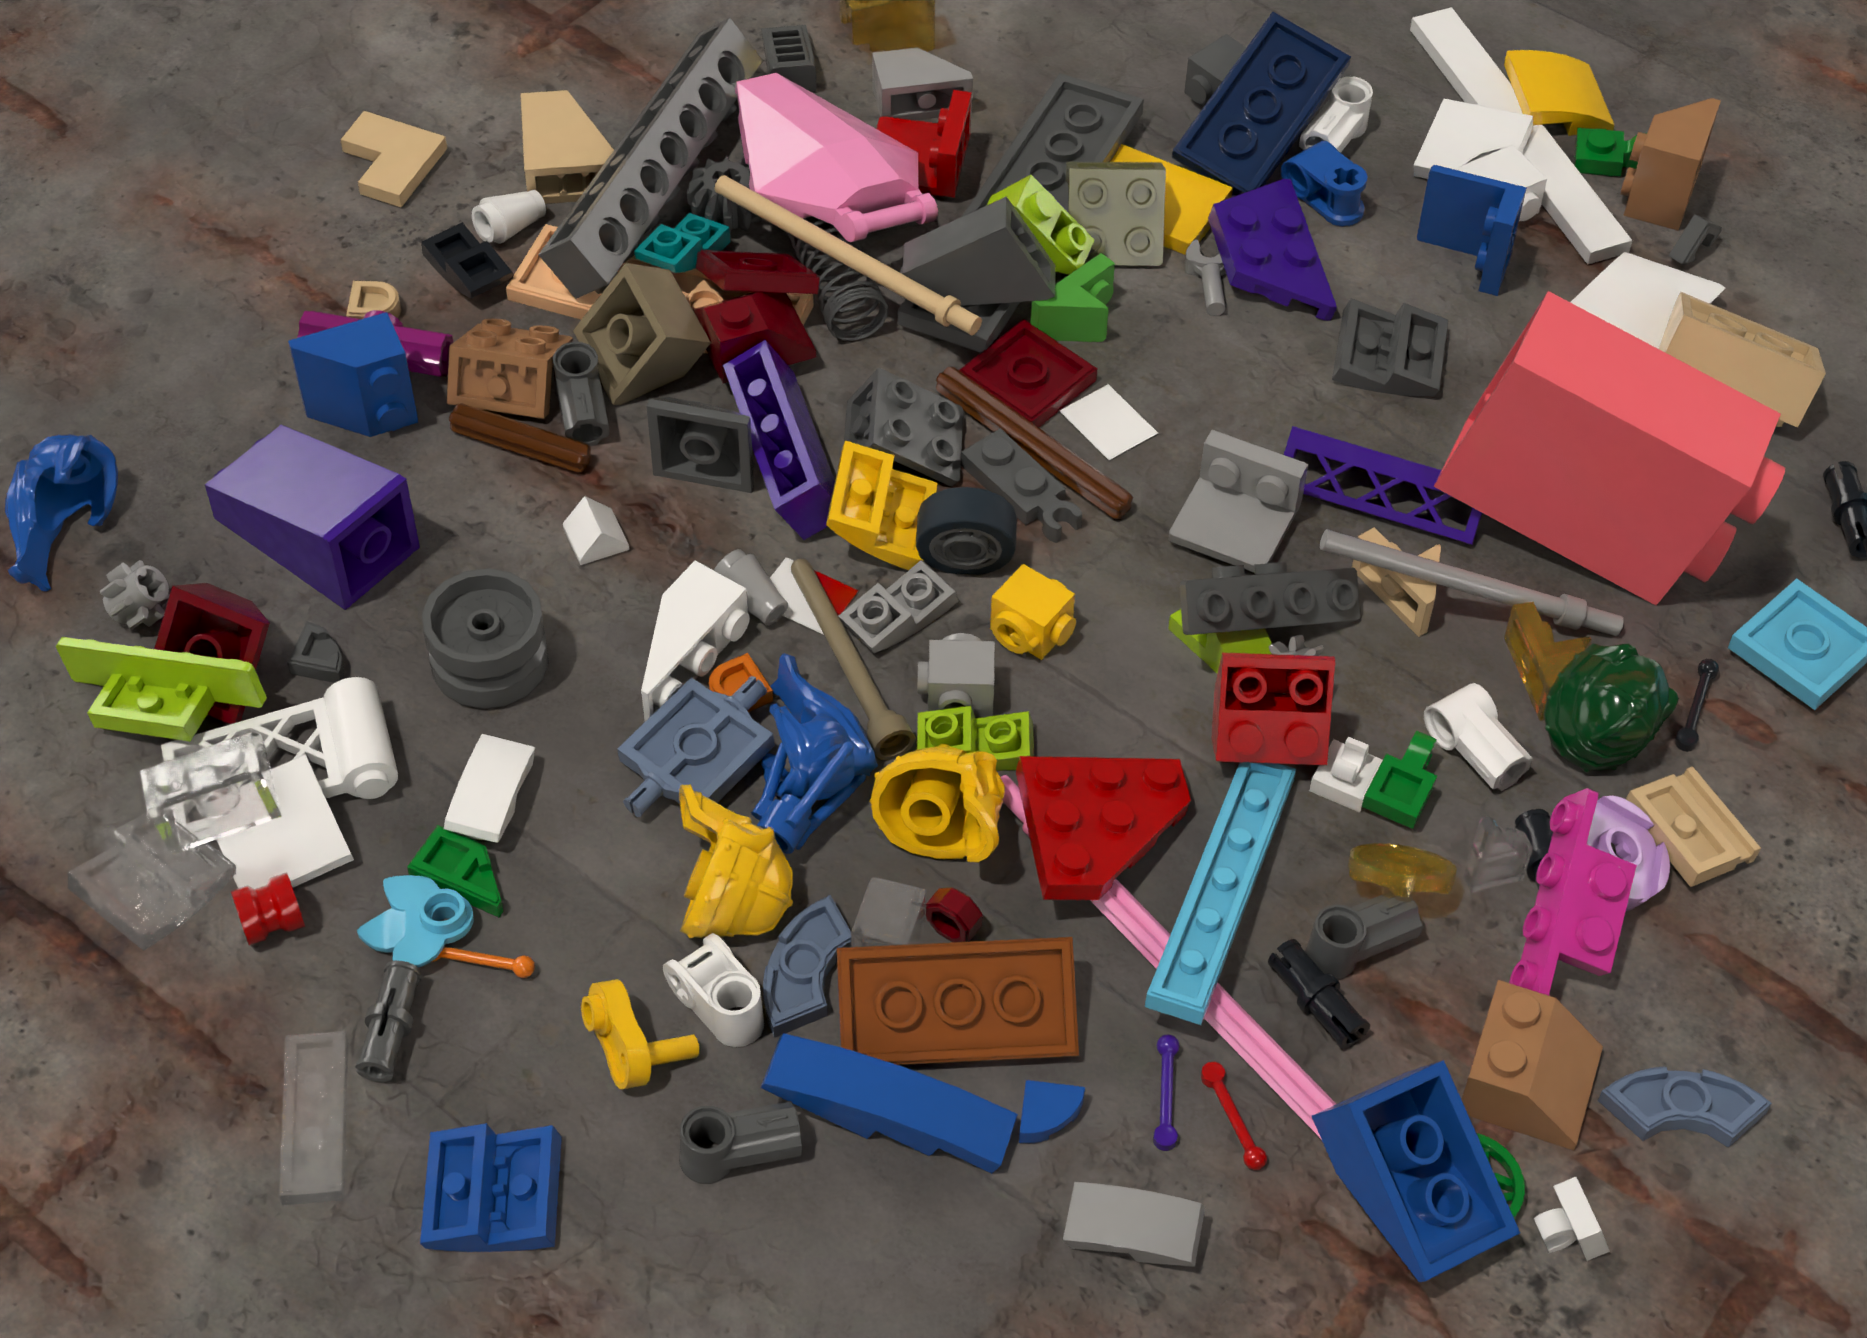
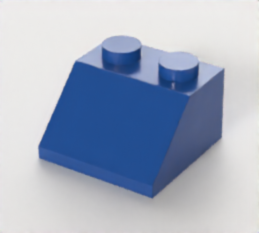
[288,312,419,437]

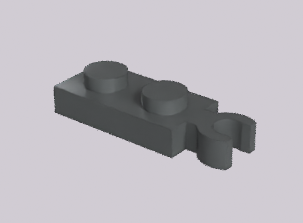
[961,429,1082,543]

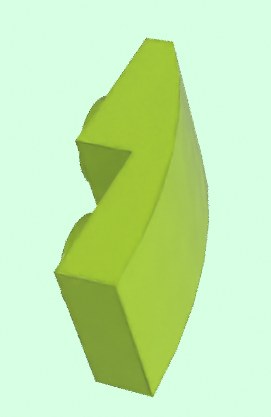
[917,706,1034,771]

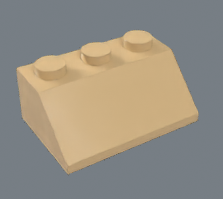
[1659,291,1826,427]

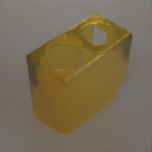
[839,0,935,52]

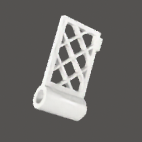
[161,677,398,845]

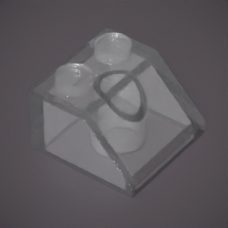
[140,732,282,855]

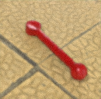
[1201,1062,1267,1170]

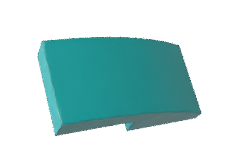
[634,213,731,273]

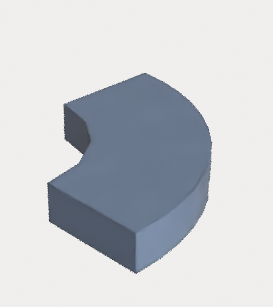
[763,895,855,1038]
[1598,1066,1772,1147]

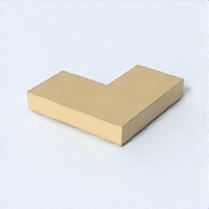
[341,111,447,207]

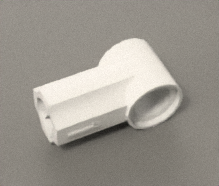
[1299,76,1373,153]
[1424,683,1533,791]

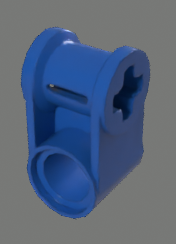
[1281,141,1368,226]

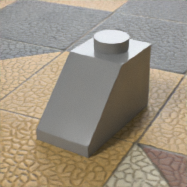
[872,47,973,120]

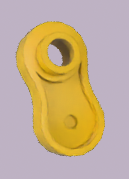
[581,979,699,1089]

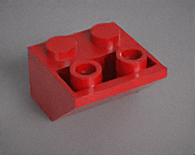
[1211,653,1335,765]

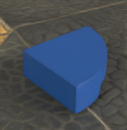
[1019,1080,1085,1143]

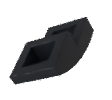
[421,222,513,298]

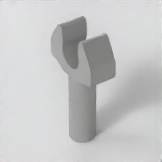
[1184,239,1226,316]

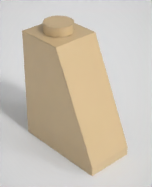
[521,90,614,204]

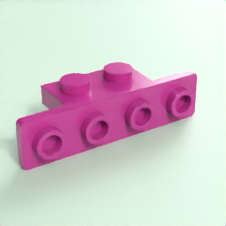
[1509,788,1637,996]

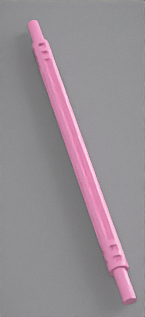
[1000,775,1336,1140]

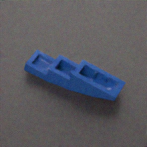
[760,1033,1018,1174]

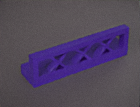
[1283,426,1482,544]

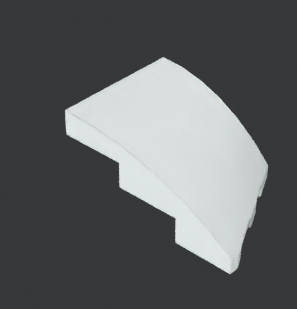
[1570,252,1725,349]

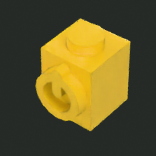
[990,564,1076,660]

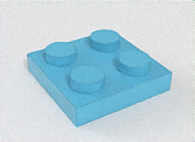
[1728,578,1867,710]

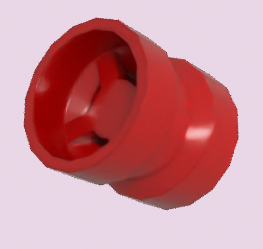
[231,872,305,946]

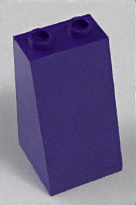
[205,425,420,610]

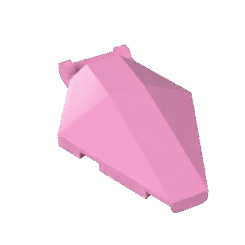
[735,73,938,242]

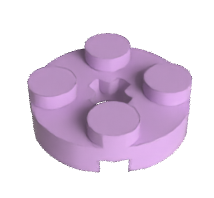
[1587,795,1670,911]

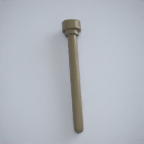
[791,558,915,760]

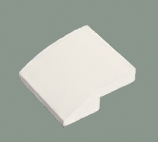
[200,754,354,889]

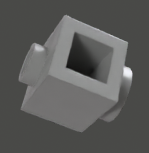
[917,633,995,717]

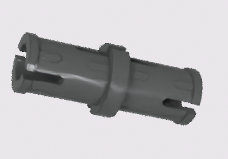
[355,960,422,1082]

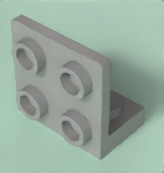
[1168,430,1308,573]

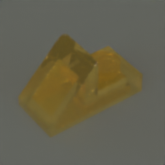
[1504,602,1592,721]

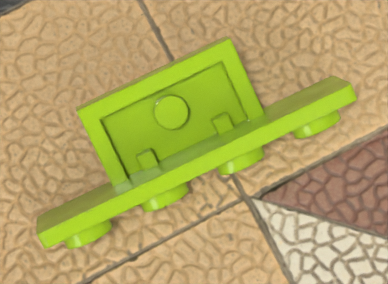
[56,637,267,742]

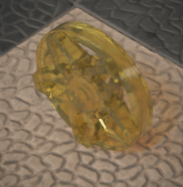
[1348,843,1457,897]

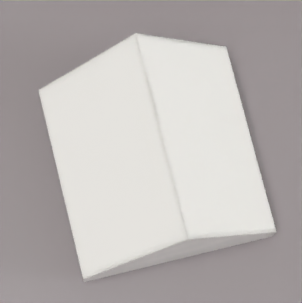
[563,496,629,565]

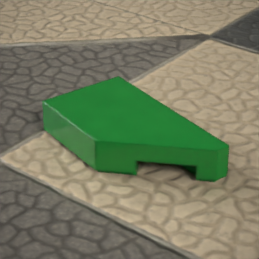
[407,825,504,918]

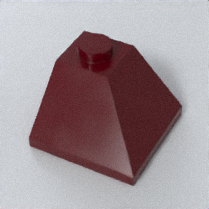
[692,292,816,384]
[154,583,270,724]

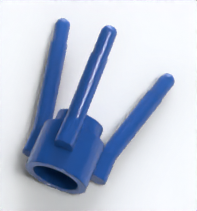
[751,741,866,854]

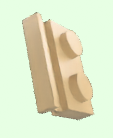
[1626,766,1761,887]

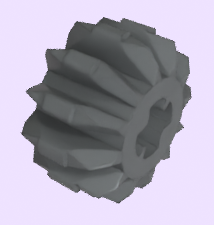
[687,155,762,233]

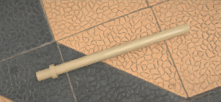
[715,175,982,336]

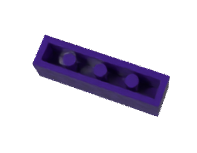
[723,340,835,540]

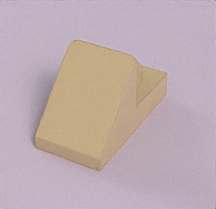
[1352,527,1441,637]

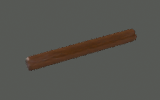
[936,367,1133,519]

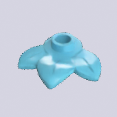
[357,875,474,967]

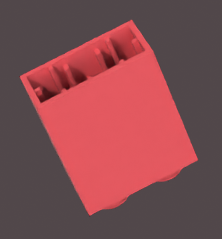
[1433,291,1785,606]

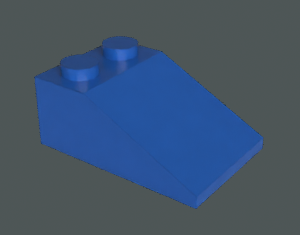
[1312,1060,1520,1282]

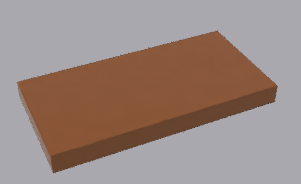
[837,937,1079,1065]

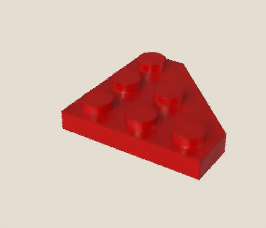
[1016,756,1191,900]

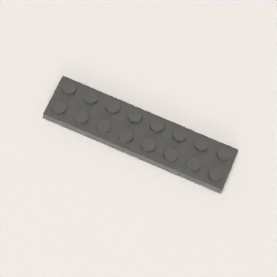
[898,73,1144,352]

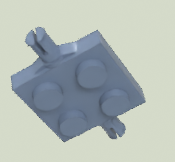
[617,676,775,817]

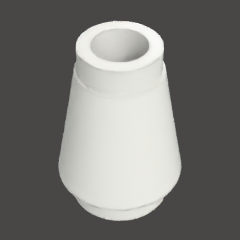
[472,190,546,244]

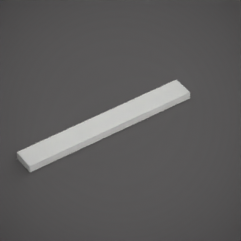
[1410,7,1632,265]

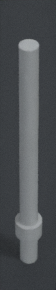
[1320,529,1623,636]

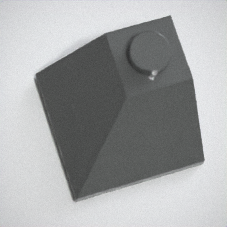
[647,397,754,493]

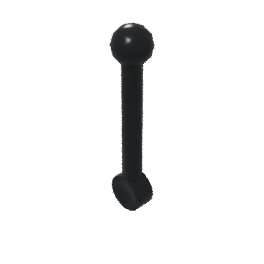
[1675,659,1719,752]

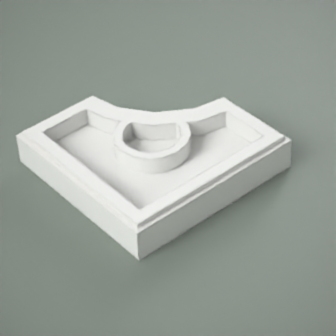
[1414,99,1533,179]

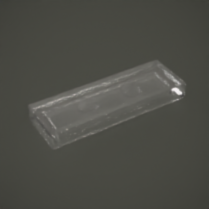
[279,1031,349,1206]

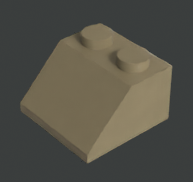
[573,263,711,405]

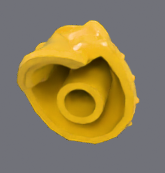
[870,744,1005,862]
[679,784,793,938]

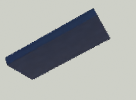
[1172,11,1351,196]

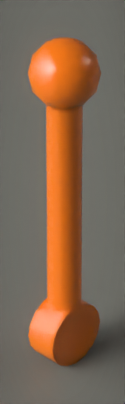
[431,946,535,978]

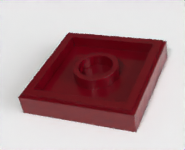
[696,250,820,294]
[959,319,1098,427]

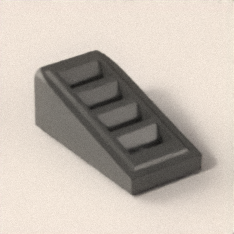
[761,25,816,92]

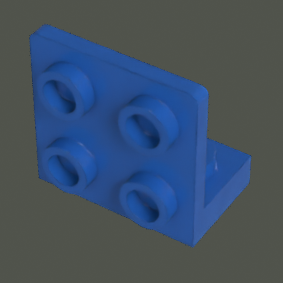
[1417,165,1527,296]

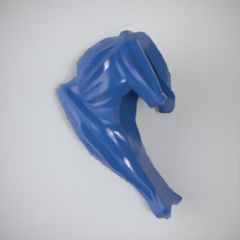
[5,434,118,591]
[762,653,878,800]

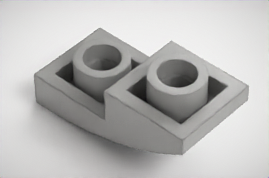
[838,560,959,653]
[1063,1182,1205,1267]

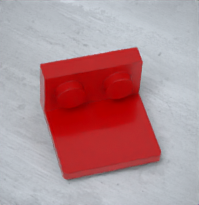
[876,90,972,198]

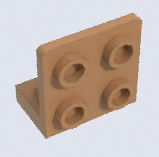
[447,318,573,419]

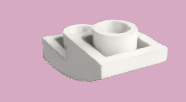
[444,734,535,843]

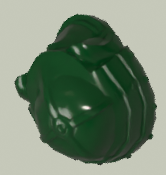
[1543,643,1679,773]

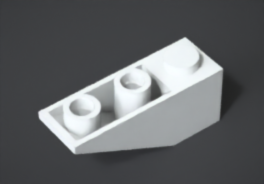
[641,560,750,722]

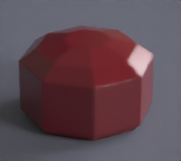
[926,887,983,942]

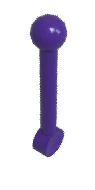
[1153,1034,1180,1151]

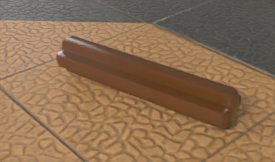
[449,403,592,473]

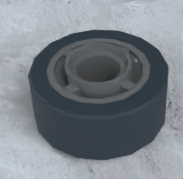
[916,487,1017,575]

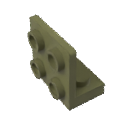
[1066,162,1166,266]

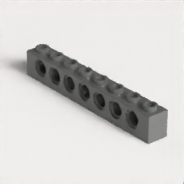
[538,18,763,299]

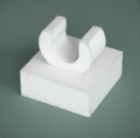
[1309,737,1383,812]
[1534,1177,1610,1261]

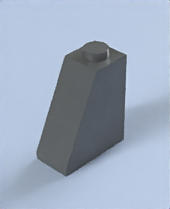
[900,196,1056,306]

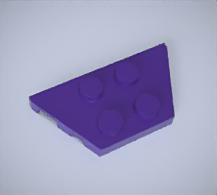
[1208,179,1337,321]

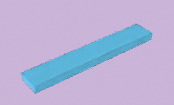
[1145,762,1296,1025]

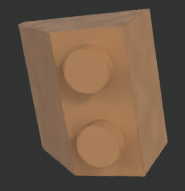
[1620,98,1721,231]
[1461,980,1603,1151]

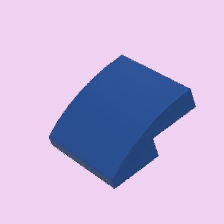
[420,1123,562,1252]

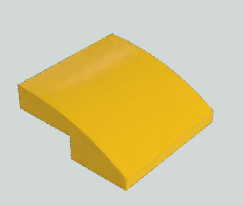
[1504,50,1615,136]
[826,440,938,570]

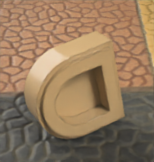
[346,281,401,319]

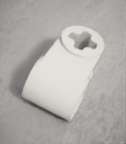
[663,933,764,1047]

